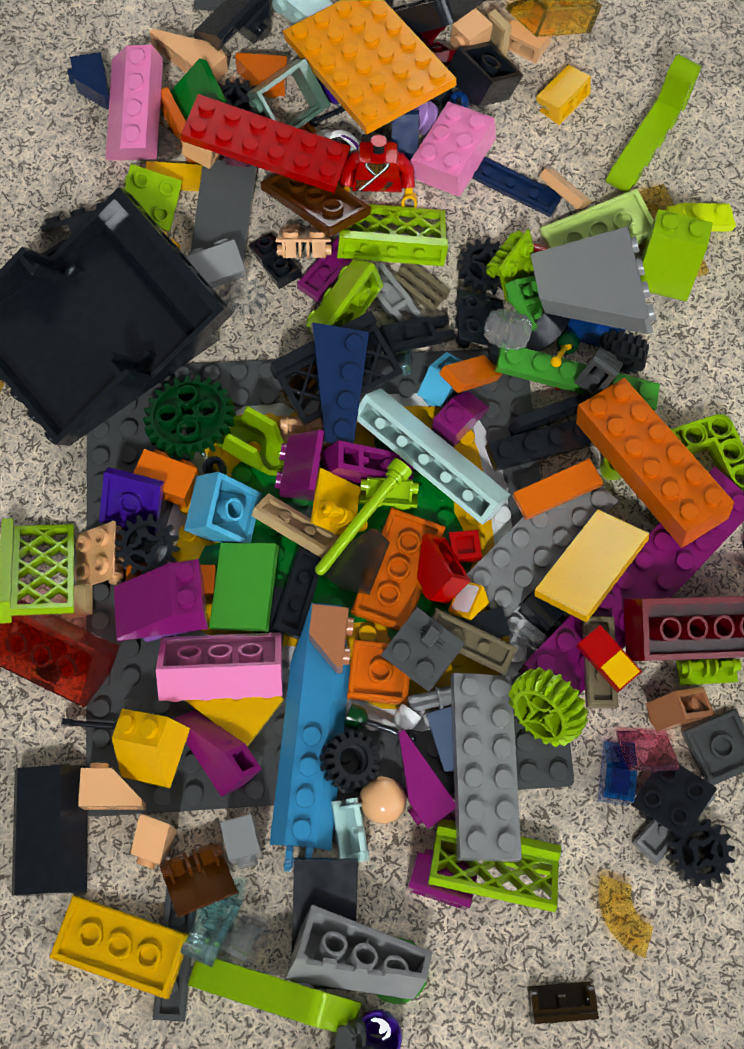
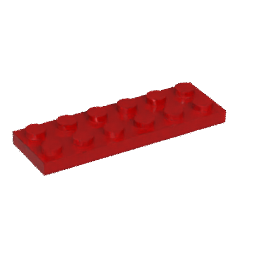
[180,94,351,193]

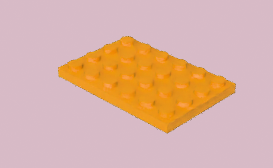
[283,0,456,134]

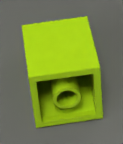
[640,209,713,302]

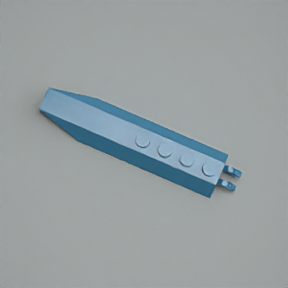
[269,603,350,872]

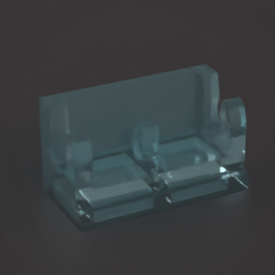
[180,897,243,967]

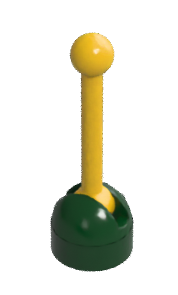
[550,331,580,367]

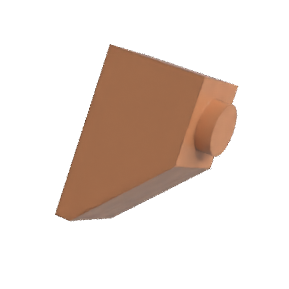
[645,687,715,732]

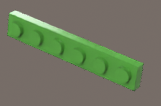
[495,342,660,411]

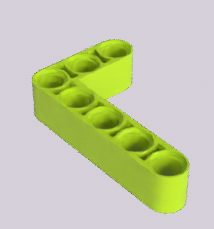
[605,54,702,193]
[600,414,744,492]
[188,953,362,1032]

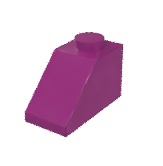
[432,391,489,448]

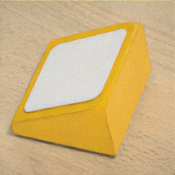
[448,582,489,620]

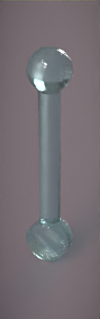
[401,349,414,375]

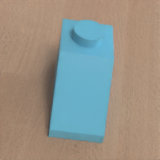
[417,352,463,408]

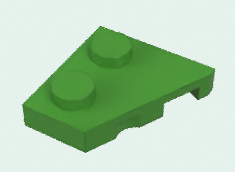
[505,275,543,334]

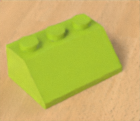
[306,259,384,336]

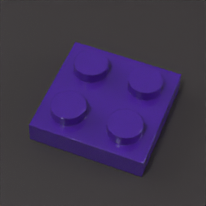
[99,467,164,536]

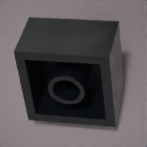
[447,41,523,108]

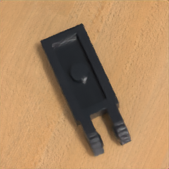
[379,315,456,353]

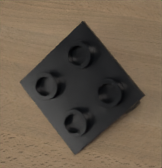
[455,289,505,348]
[631,755,717,840]

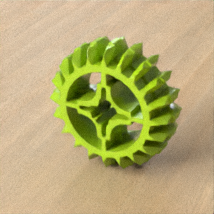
[508,667,589,747]

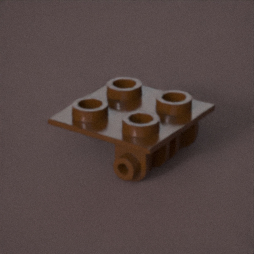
[159,842,238,918]

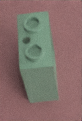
[246,58,331,128]

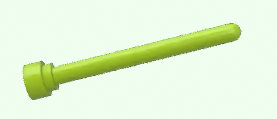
[315,458,413,575]

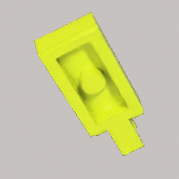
[666,203,736,232]

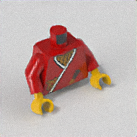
[340,135,418,208]

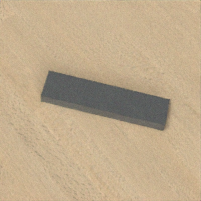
[152,887,196,1022]

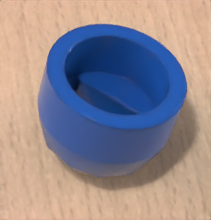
[449,91,469,108]

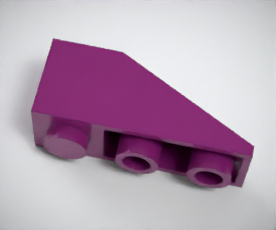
[173,710,262,797]

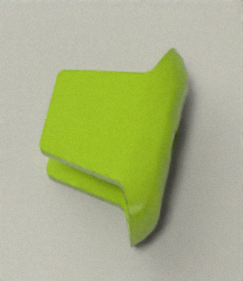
[215,406,286,476]

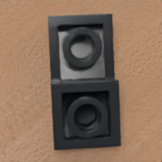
[249,232,302,289]

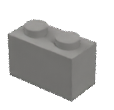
[186,239,248,288]
[220,814,263,869]

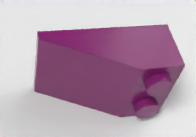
[275,430,324,502]
[114,559,208,641]

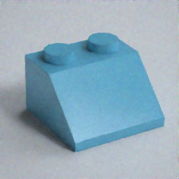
[184,472,262,543]

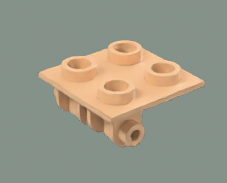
[276,223,332,258]
[74,521,124,586]

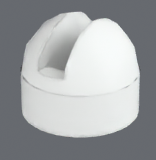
[395,704,421,730]

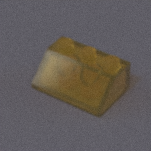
[506,0,602,37]

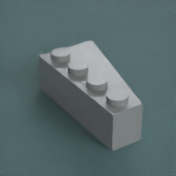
[285,905,432,1000]

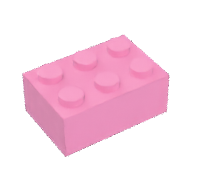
[411,101,496,197]

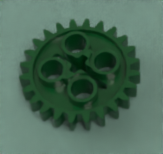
[143,375,236,460]

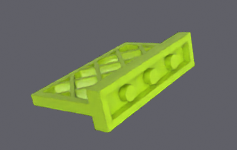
[337,204,448,266]
[0,518,74,623]
[428,819,561,912]

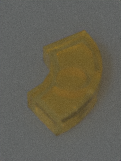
[598,875,654,958]

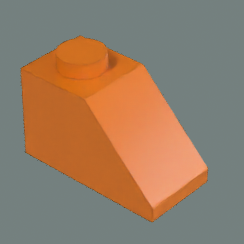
[235,52,288,98]

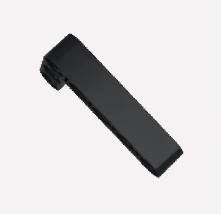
[392,0,486,34]

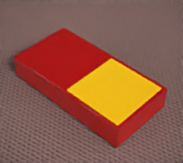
[576,625,642,693]

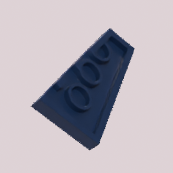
[311,322,369,444]

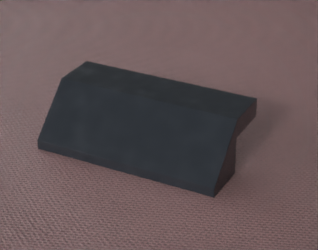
[194,0,268,51]
[12,765,88,896]

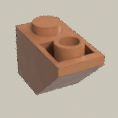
[309,604,354,674]

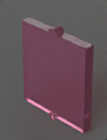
[616,729,680,772]

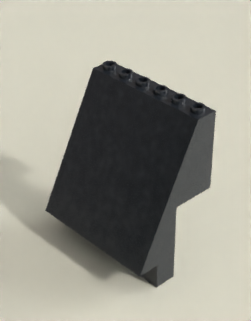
[0,187,234,446]

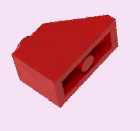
[416,533,471,604]

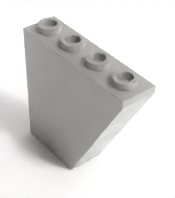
[531,226,656,334]

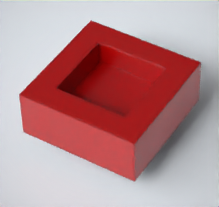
[448,530,482,563]

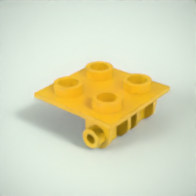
[310,468,368,541]

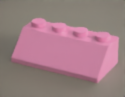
[106,45,163,160]
[156,633,283,702]

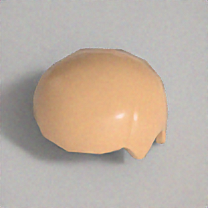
[359,776,407,824]

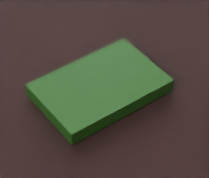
[209,543,279,632]

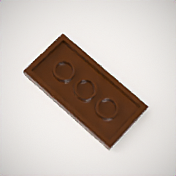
[261,174,371,237]

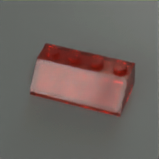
[0,599,119,708]

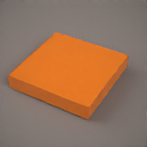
[347,639,410,706]

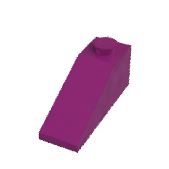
[322,440,413,483]
[397,728,455,829]

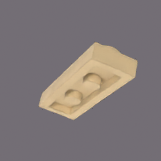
[251,493,339,558]

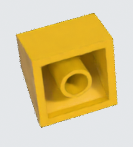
[112,708,190,788]

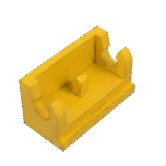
[536,64,591,125]

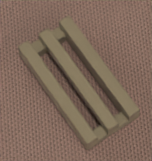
[393,263,450,313]

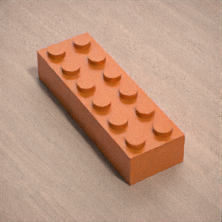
[576,378,734,548]

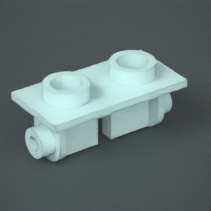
[331,797,369,862]

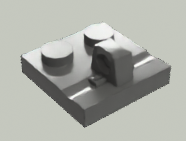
[381,607,466,692]

